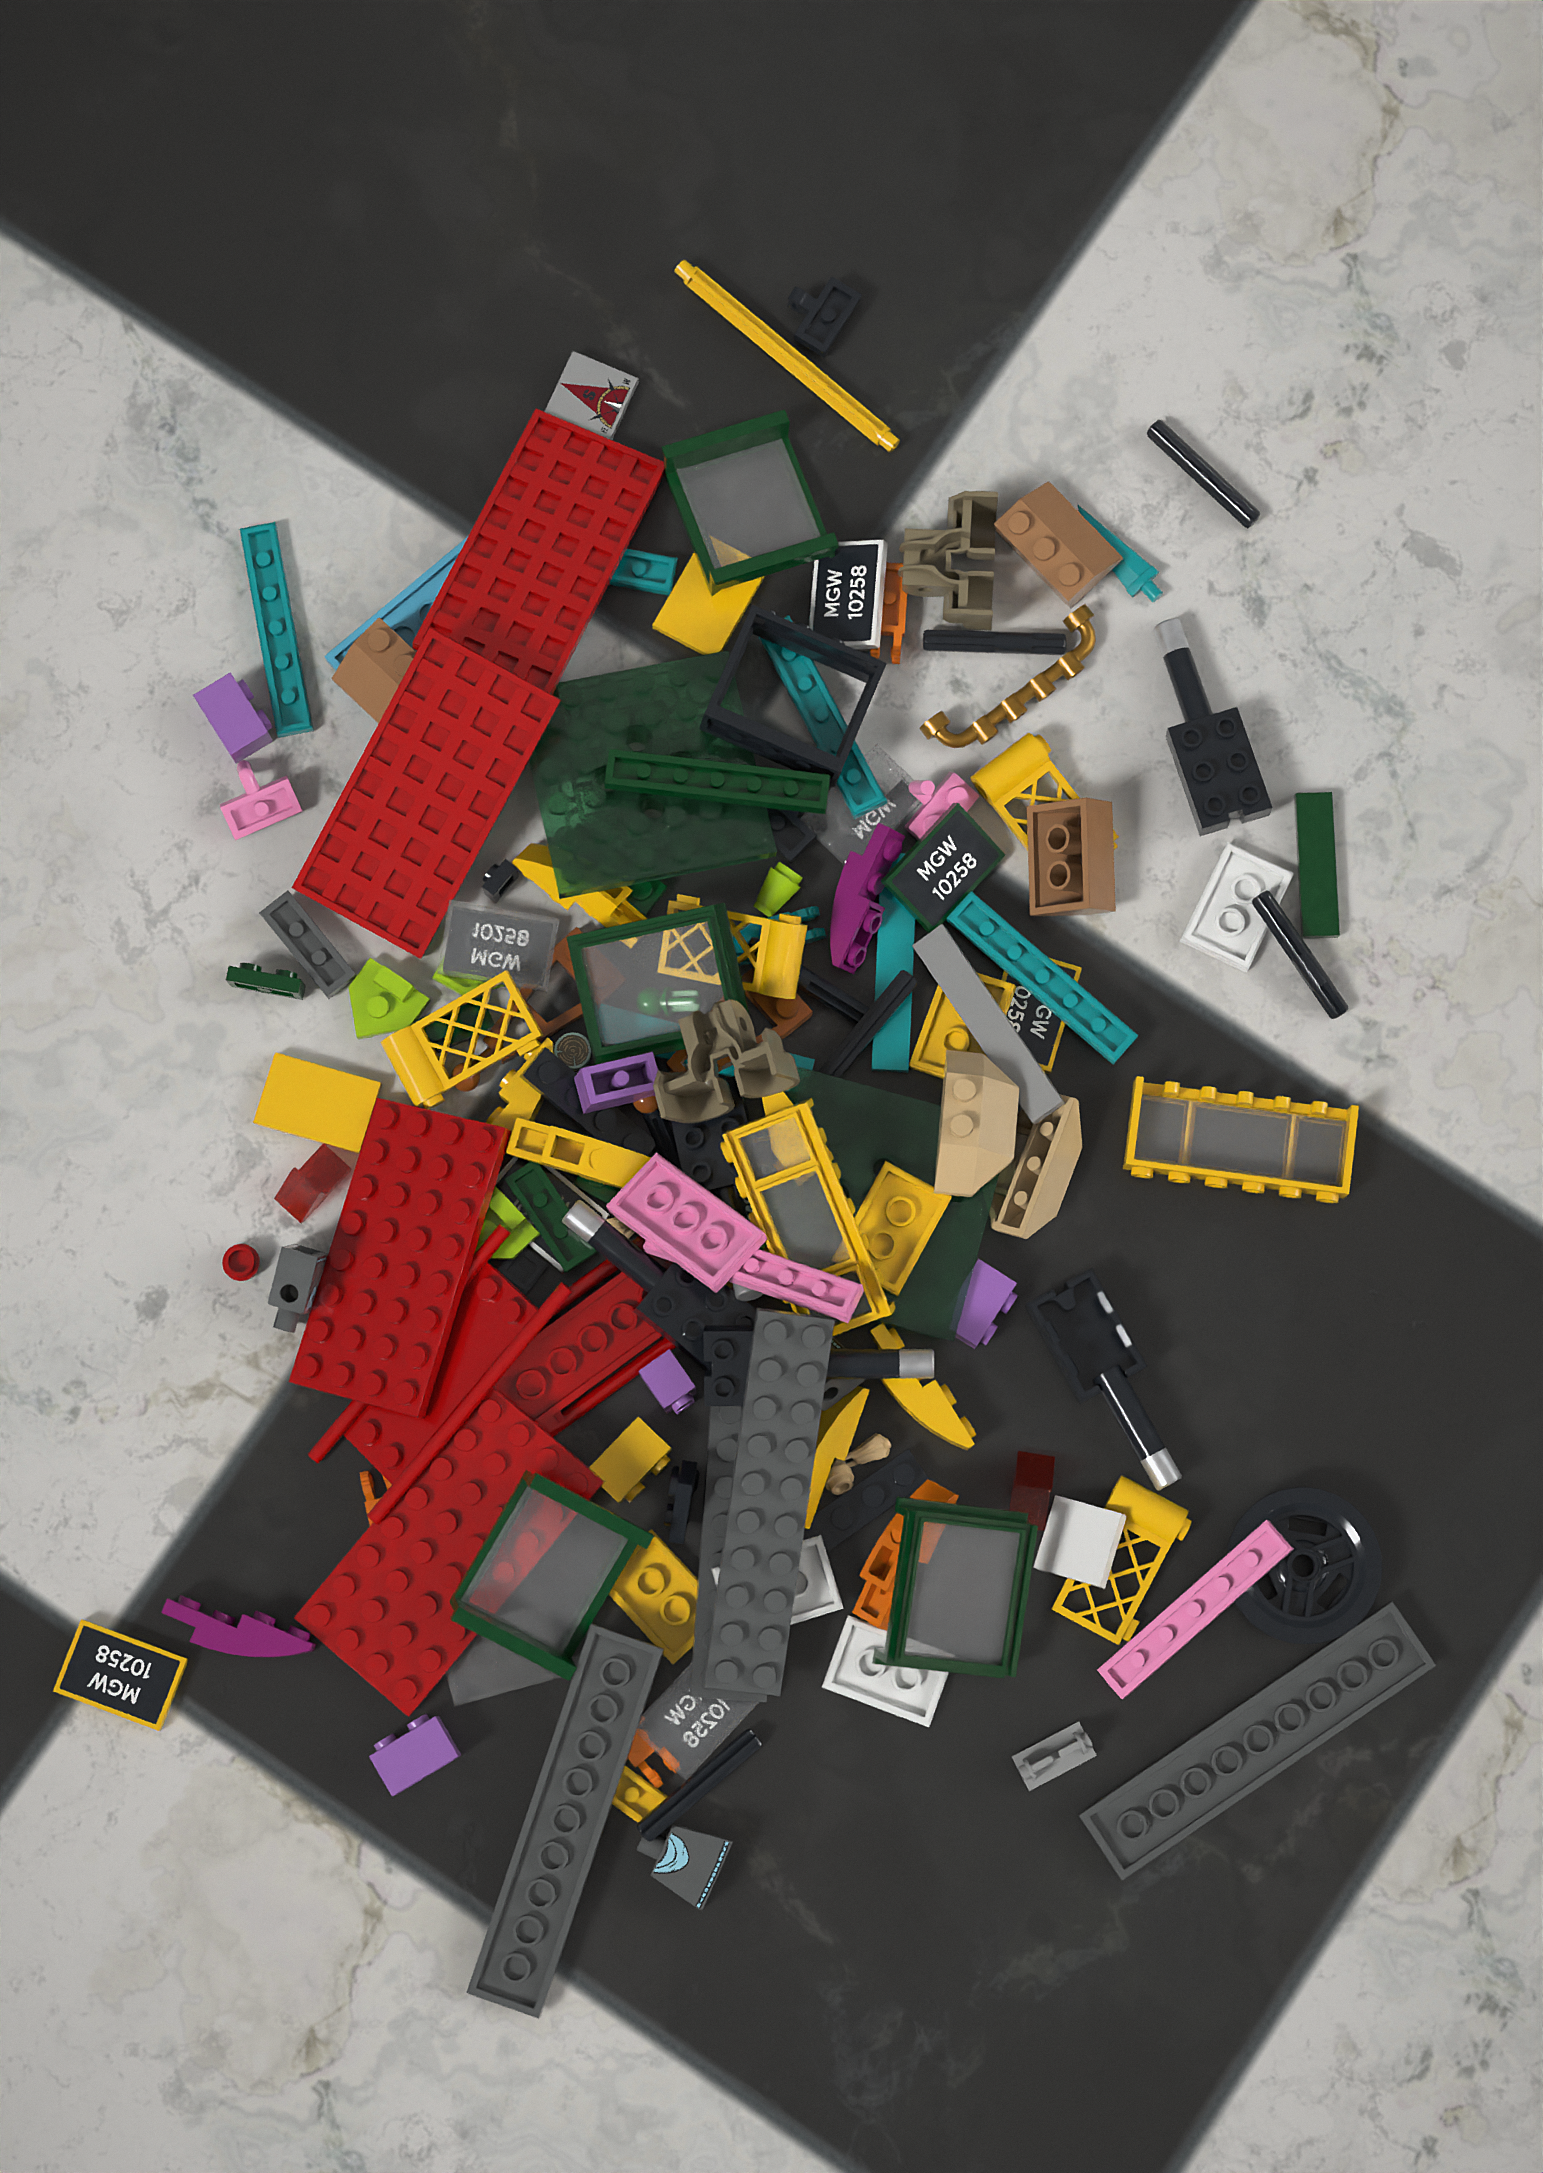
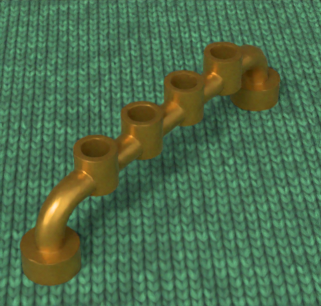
[919,604,1096,748]

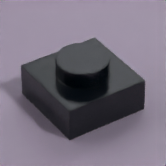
[482,859,519,903]

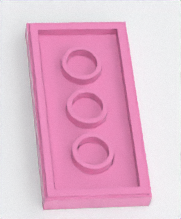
[606,1153,767,1293]

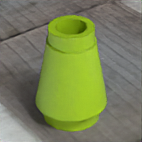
[753,862,803,917]

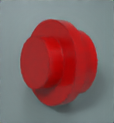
[222,1244,260,1281]

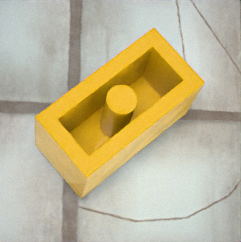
[589,1416,672,1504]

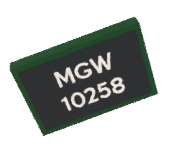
[881,803,1005,933]

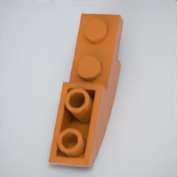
[852,1479,959,1630]

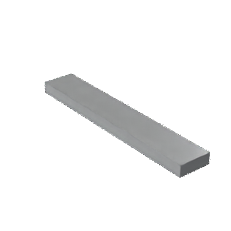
[912,924,1065,1125]

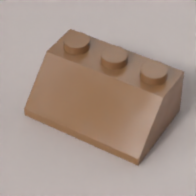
[994,481,1123,609]
[331,617,416,724]
[1027,797,1116,916]

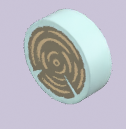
[554,1032,592,1071]

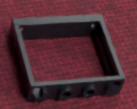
[699,605,887,787]

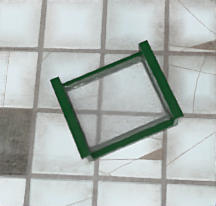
[662,409,839,597]
[566,902,750,1065]
[449,1470,654,1681]
[872,1497,1038,1678]

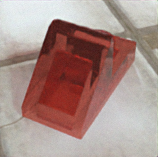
[274,1143,352,1224]
[1009,1451,1055,1532]

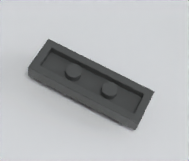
[259,890,357,999]

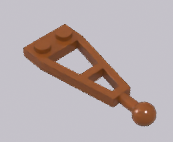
[451,927,627,1092]
[633,967,813,1113]

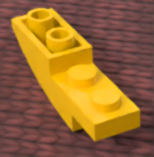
[512,843,647,949]
[486,1037,555,1151]
[506,1117,651,1189]
[870,1323,976,1450]
[804,1386,869,1529]

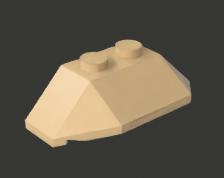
[934,1050,1019,1197]
[982,1094,1082,1239]

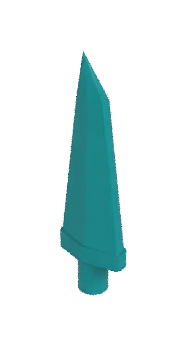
[1077,504,1163,603]

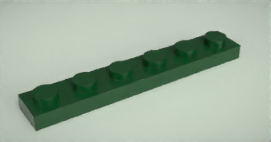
[604,749,830,814]

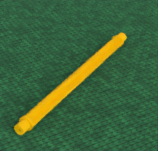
[675,260,900,453]

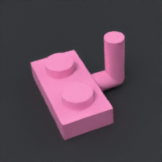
[219,760,302,840]
[904,772,980,840]

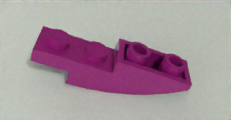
[830,822,905,974]
[161,1595,317,1657]

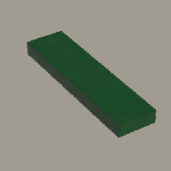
[1294,792,1340,939]

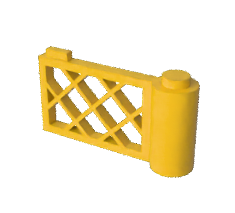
[970,733,1119,851]
[657,894,807,999]
[380,970,543,1110]
[1051,1475,1192,1645]

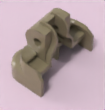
[898,491,998,630]
[653,999,801,1123]

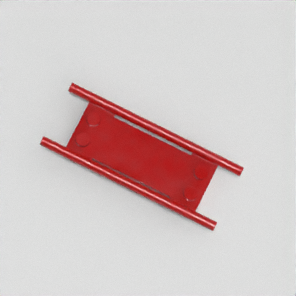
[308,1224,573,1525]
[494,1235,734,1437]

